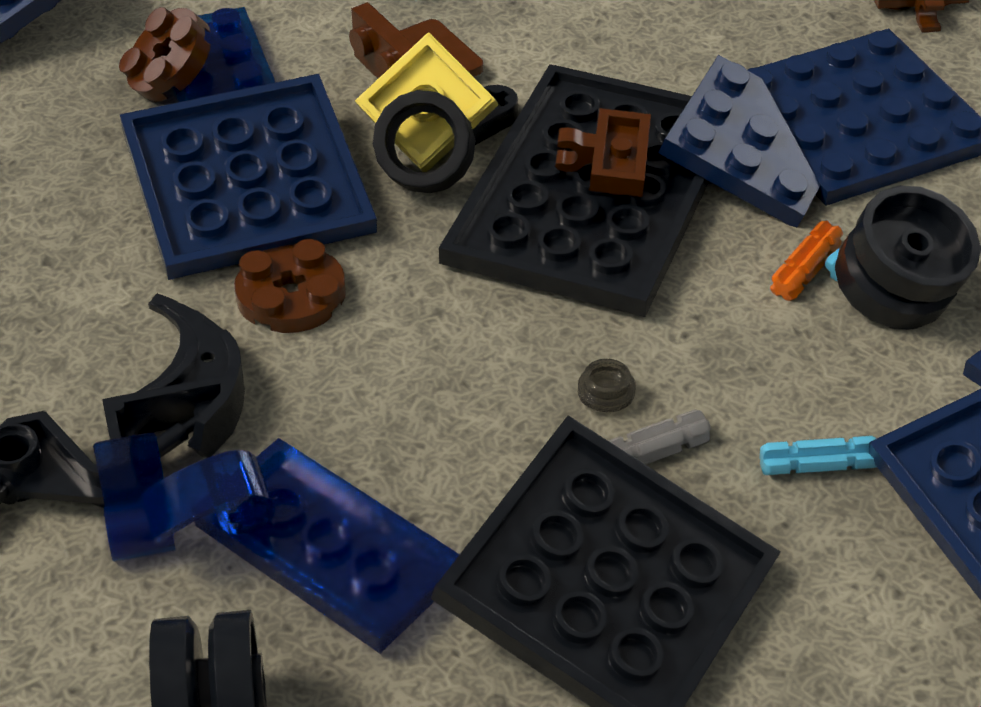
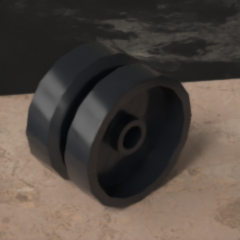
[835,185,981,330]
[149,610,267,707]

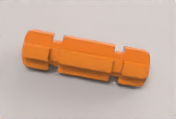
[770,221,843,301]

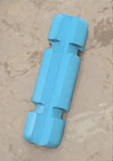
[760,436,876,475]

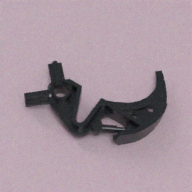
[0,293,245,508]

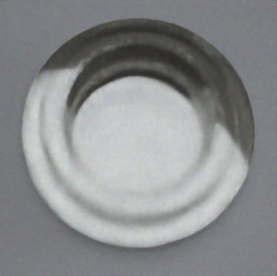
[577,359,636,412]

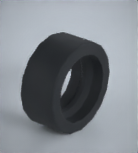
[372,90,476,193]

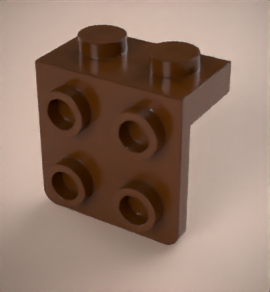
[349,2,483,78]

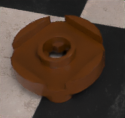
[119,7,211,102]
[234,239,346,333]

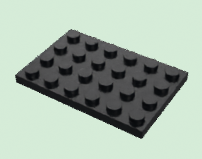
[439,64,709,317]

